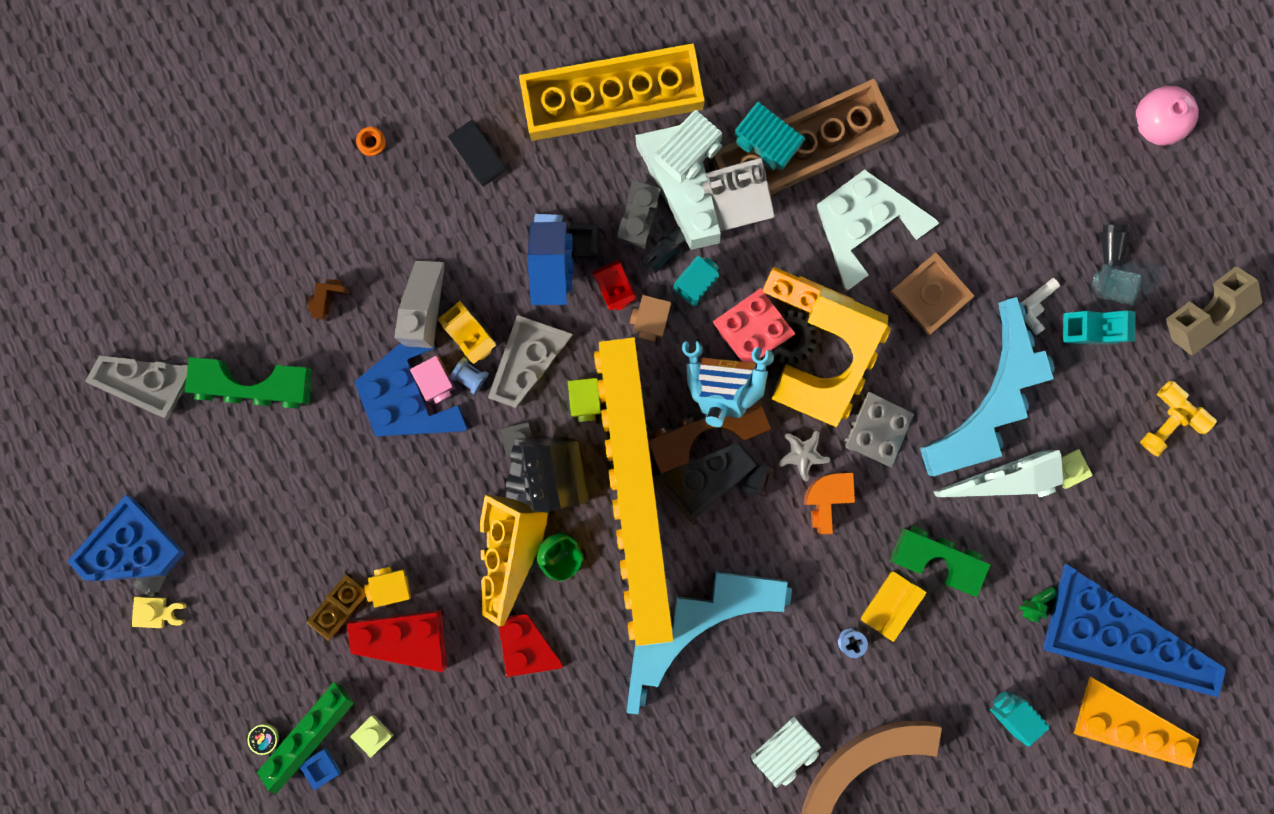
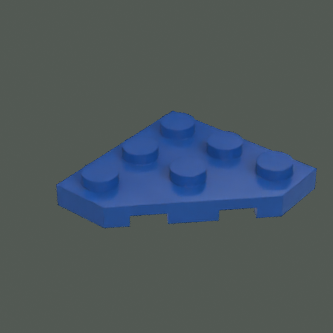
[67,495,185,582]

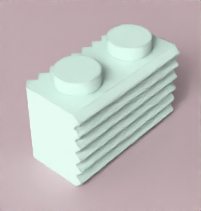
[654,110,722,183]
[751,717,821,788]

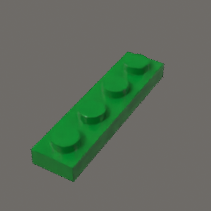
[257,682,354,794]

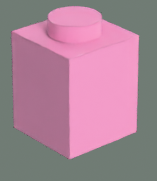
[410,356,456,404]

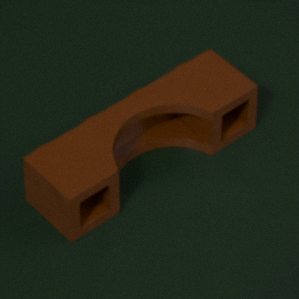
[648,400,771,474]

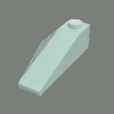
[934,450,1063,497]

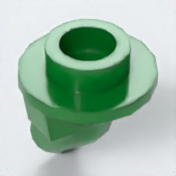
[1018,587,1057,623]

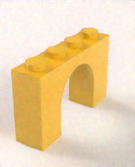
[772,287,891,427]

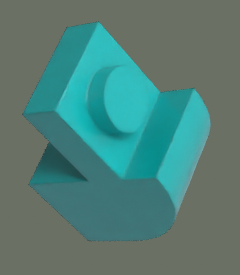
[1063,311,1136,344]

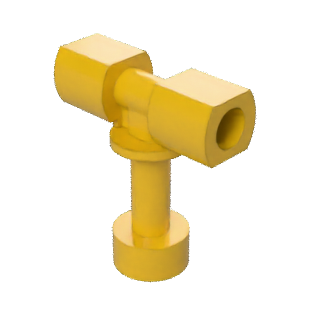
[1140,381,1217,457]

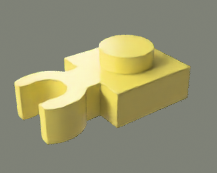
[132,596,186,628]

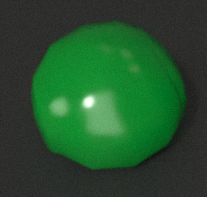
[537,533,584,582]

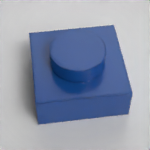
[300,747,341,790]

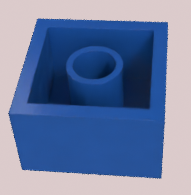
[527,222,574,305]

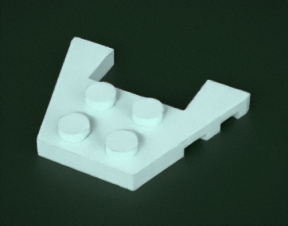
[817,170,939,292]

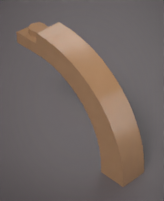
[801,721,942,814]

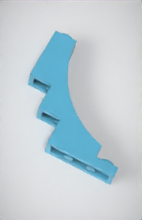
[627,571,792,714]

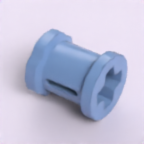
[450,357,489,395]
[838,628,868,658]

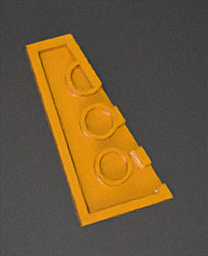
[1074,677,1199,768]

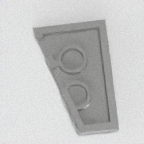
[85,356,188,420]

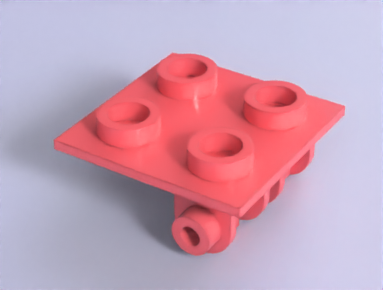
[713,288,795,363]

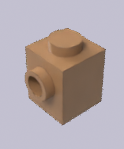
[630,295,671,342]

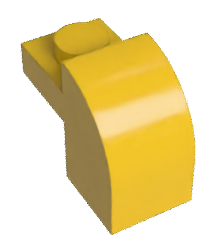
[438,301,496,364]

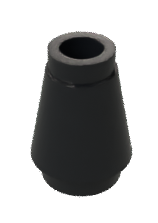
[1100,225,1130,266]

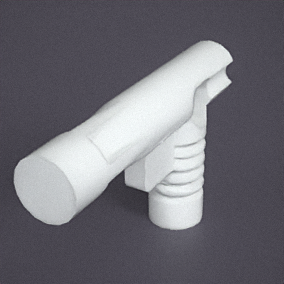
[1021,278,1060,335]

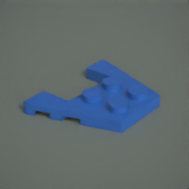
[354,343,468,436]

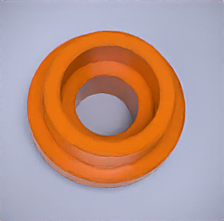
[356,127,386,156]

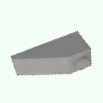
[394,260,445,348]

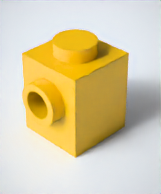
[364,566,411,608]

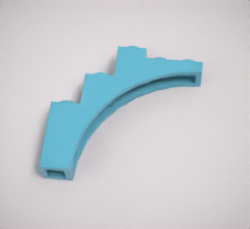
[920,297,1055,476]

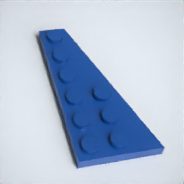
[1043,564,1226,698]

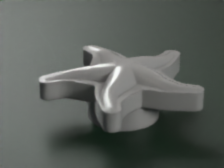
[779,431,830,481]

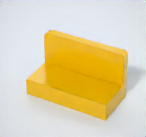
[861,571,927,642]

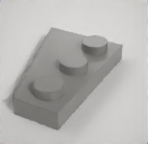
[488,315,573,408]

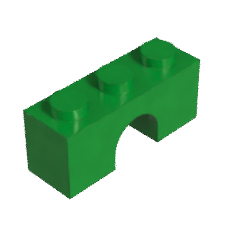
[890,526,991,597]

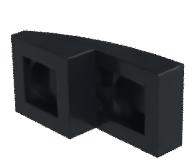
[447,120,507,187]

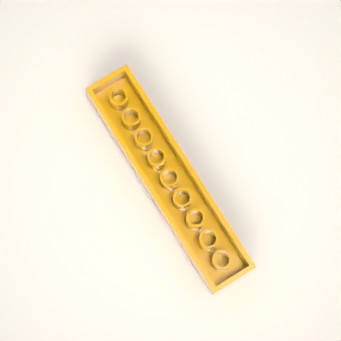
[594,337,673,646]

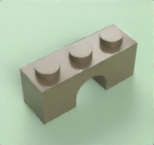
[1166,266,1263,356]

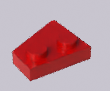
[499,613,563,677]

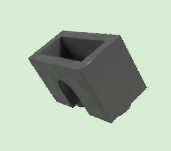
[617,180,661,250]

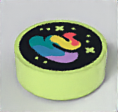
[248,723,279,755]

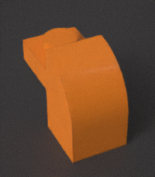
[804,473,855,534]

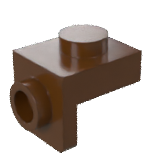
[308,279,351,321]

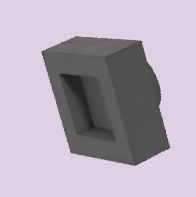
[500,422,532,458]

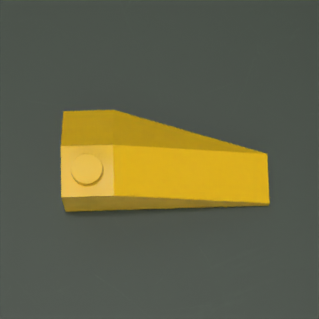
[480,494,548,626]

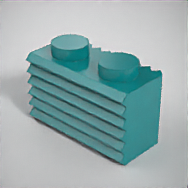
[734,102,805,172]
[673,256,719,306]
[990,691,1049,747]

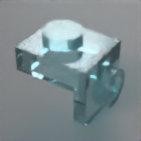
[1092,263,1143,306]

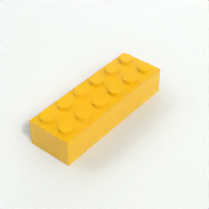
[519,43,704,141]

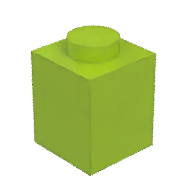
[568,378,601,422]

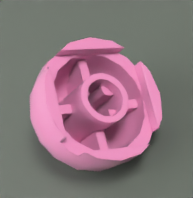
[1136,85,1199,145]

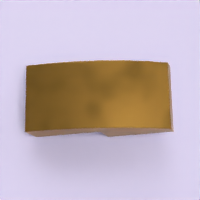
[306,574,366,641]

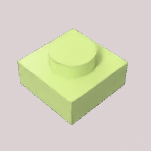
[1061,449,1093,489]
[350,715,393,758]

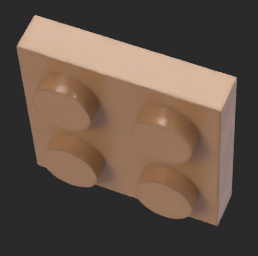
[890,252,974,336]

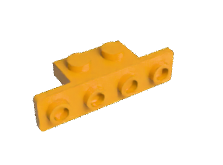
[763,267,853,313]

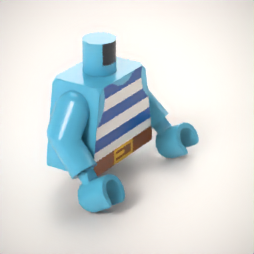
[682,341,774,427]

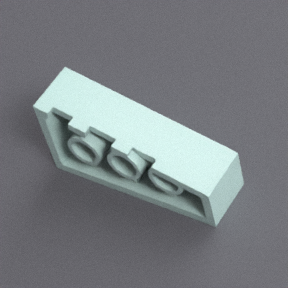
[635,125,720,250]

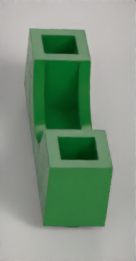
[185,357,312,409]

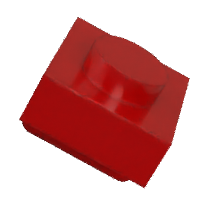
[592,260,636,310]

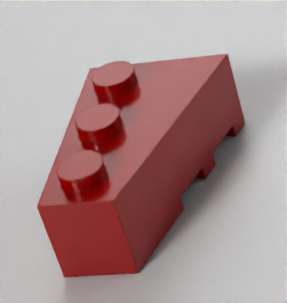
[347,609,448,672]

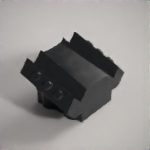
[506,435,589,513]

